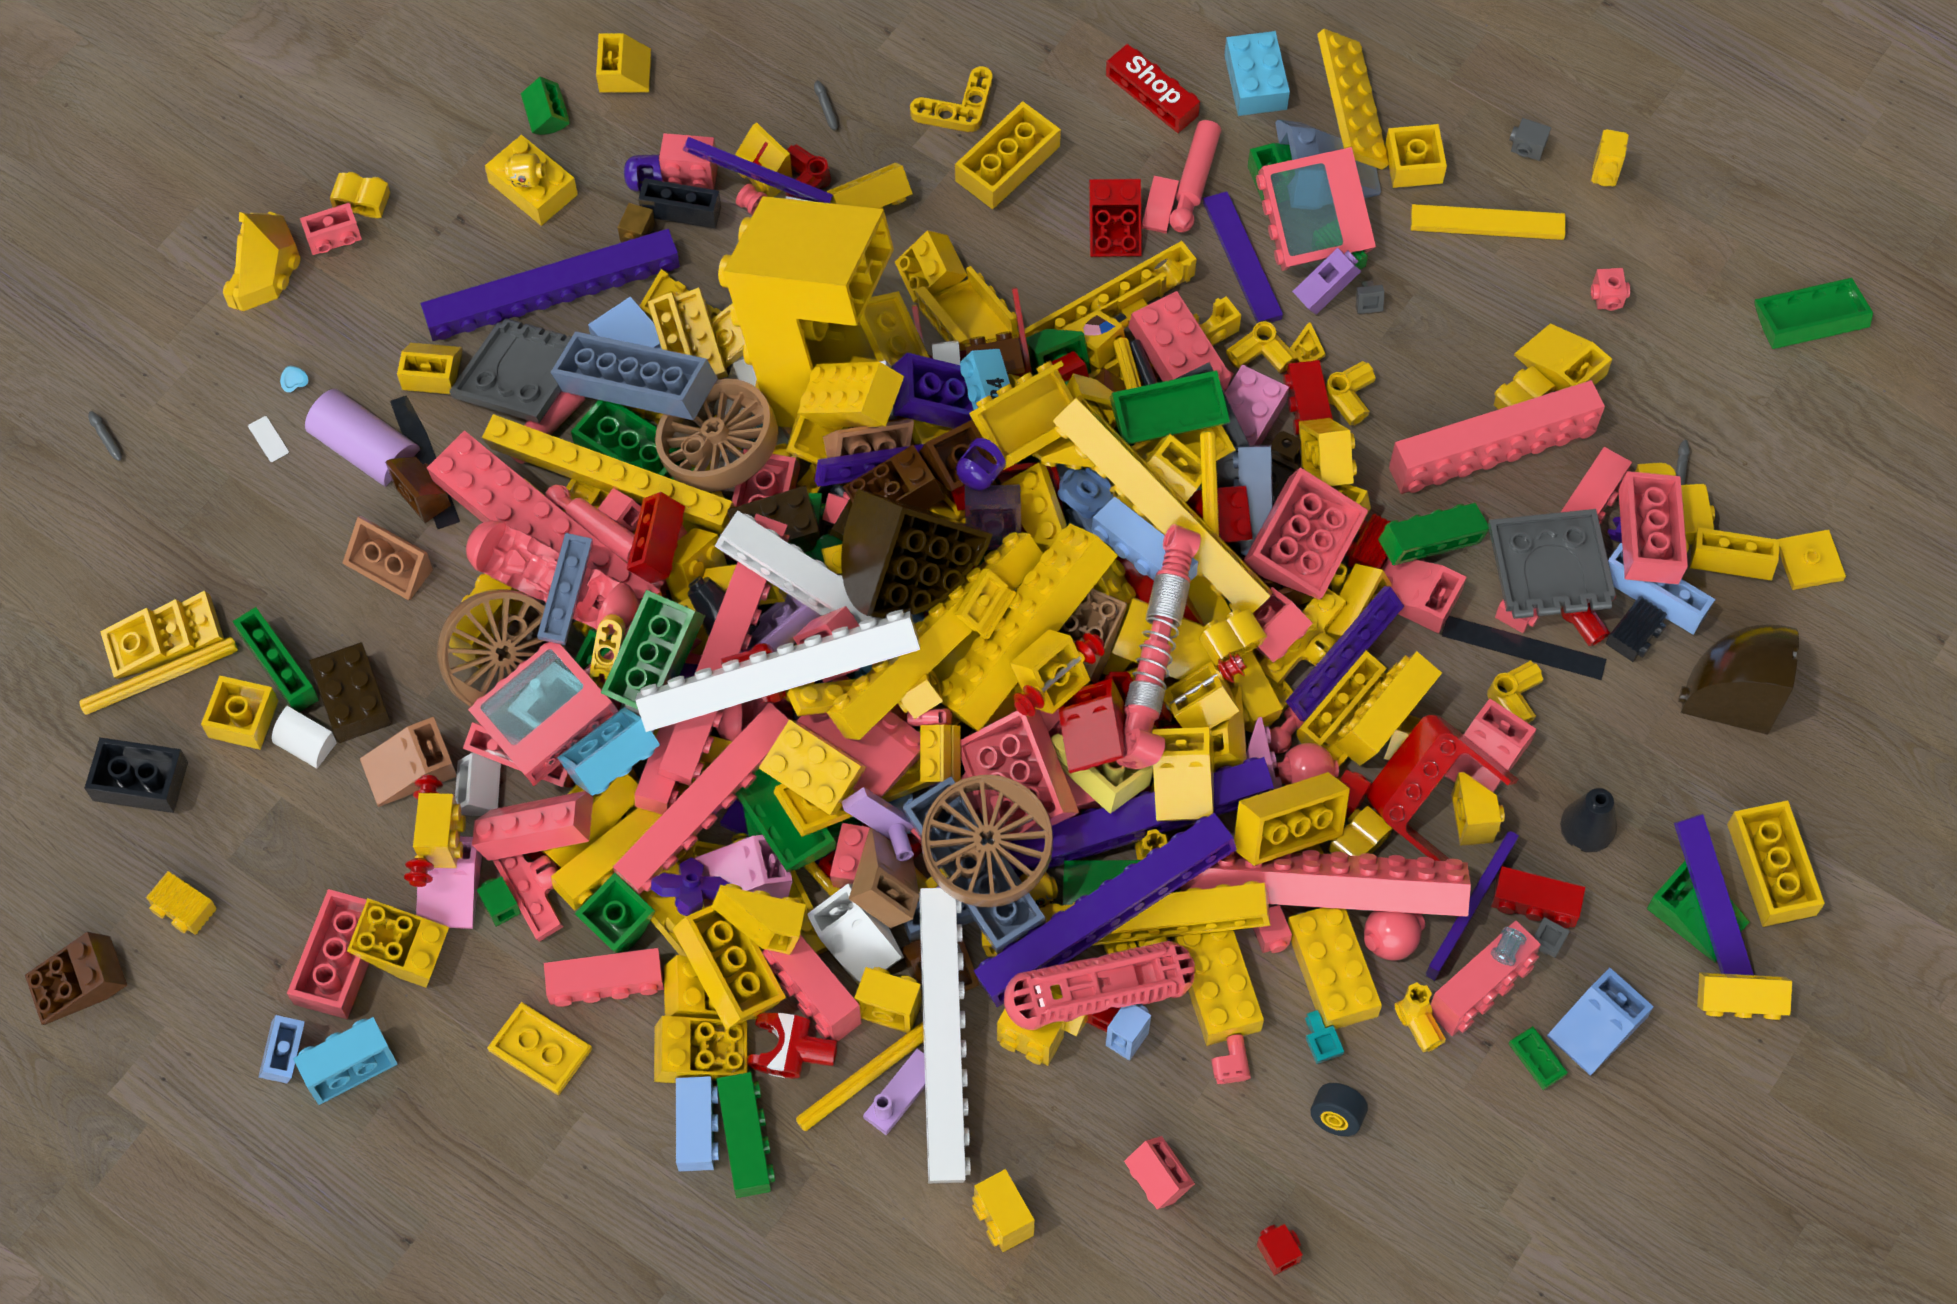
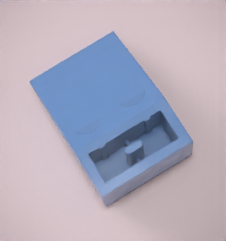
[1547,968,1654,1076]

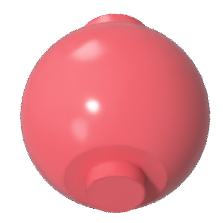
[1274,743,1339,786]
[1364,911,1425,961]

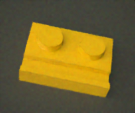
[955,569,1016,639]

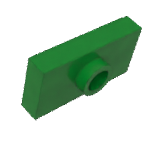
[1508,1026,1568,1091]

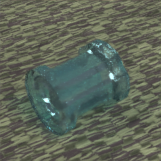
[1490,927,1527,966]

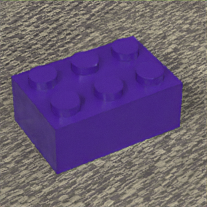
[891,353,974,429]

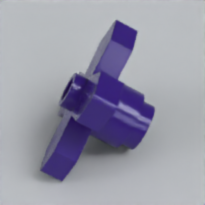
[651,858,730,916]

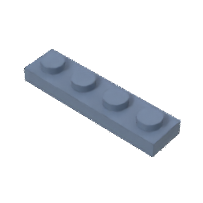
[537,533,593,645]

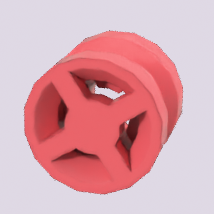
[736,184,767,216]

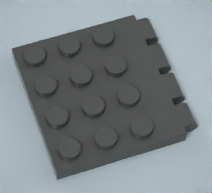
[449,318,572,423]
[1488,509,1616,619]

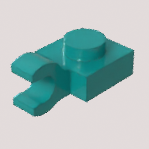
[1305,1010,1344,1064]

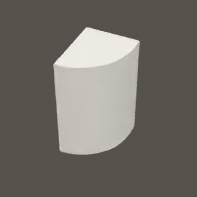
[272,706,337,768]
[455,752,501,816]

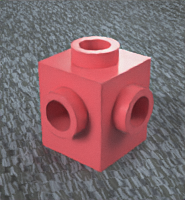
[1591,268,1630,311]

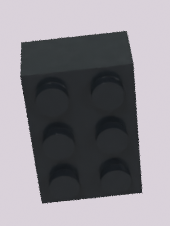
[84,737,188,813]

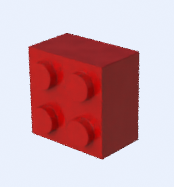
[1186,486,1253,544]

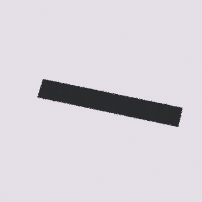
[390,395,460,530]
[1442,616,1607,680]

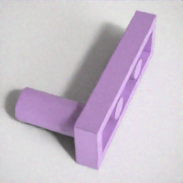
[842,787,914,861]
[863,1049,925,1135]

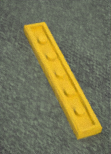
[1410,204,1565,240]

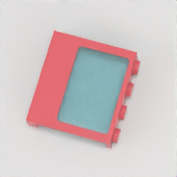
[1256,147,1376,271]
[468,642,619,786]

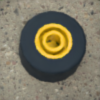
[1310,1083,1368,1137]

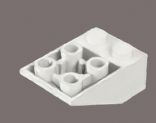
[807,883,904,985]

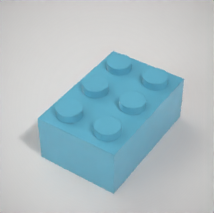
[1224,31,1290,116]
[557,707,660,796]
[293,1017,397,1105]

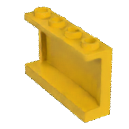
[915,266,1019,351]
[969,361,1074,471]

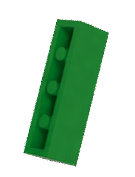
[1378,503,1489,566]
[232,607,319,713]
[716,1072,775,1198]

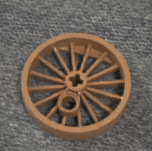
[655,379,778,492]
[437,589,565,715]
[921,775,1053,907]

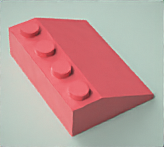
[1243,467,1369,599]
[797,675,920,798]
[960,709,1079,842]

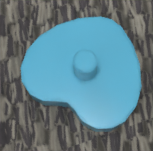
[280,366,308,392]

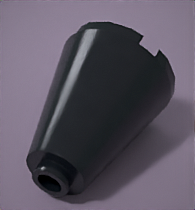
[687,576,760,637]
[1560,788,1617,853]

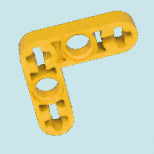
[910,66,992,132]
[589,614,625,690]

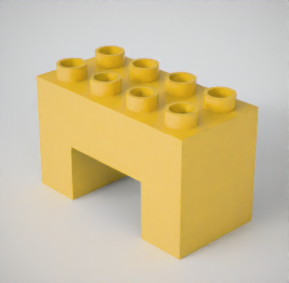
[718,196,900,428]

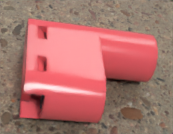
[907,709,952,727]
[1211,1035,1251,1084]

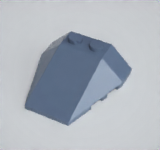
[1275,120,1381,210]

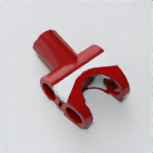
[747,1013,838,1079]

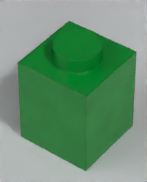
[476,876,521,927]

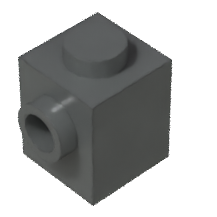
[1509,118,1551,161]

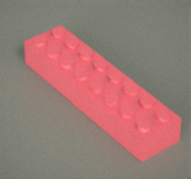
[1389,380,1605,494]

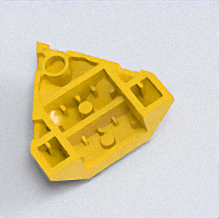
[233,212,300,311]

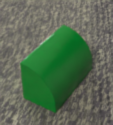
[520,77,570,135]

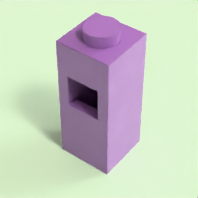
[1292,248,1361,315]

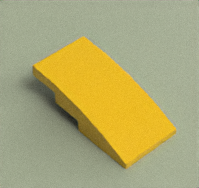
[100,591,224,679]

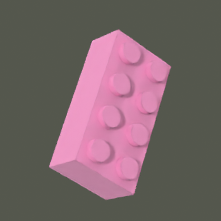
[1225,365,1289,446]

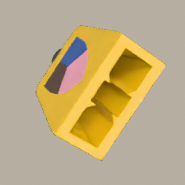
[1063,311,1129,369]

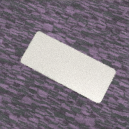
[248,416,289,462]

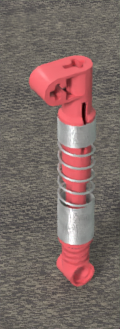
[1116,524,1201,769]

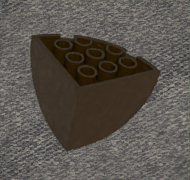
[841,488,993,618]
[1678,624,1799,735]

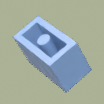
[1106,1004,1151,1061]
[258,1015,305,1084]

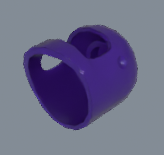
[624,154,663,192]
[956,438,1006,491]

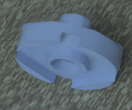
[1057,468,1113,519]

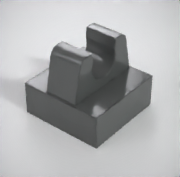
[1356,281,1384,314]
[1533,917,1570,958]

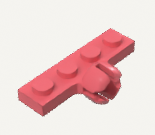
[493,854,564,942]

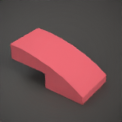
[1142,176,1179,233]

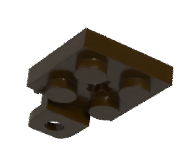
[1271,431,1304,500]

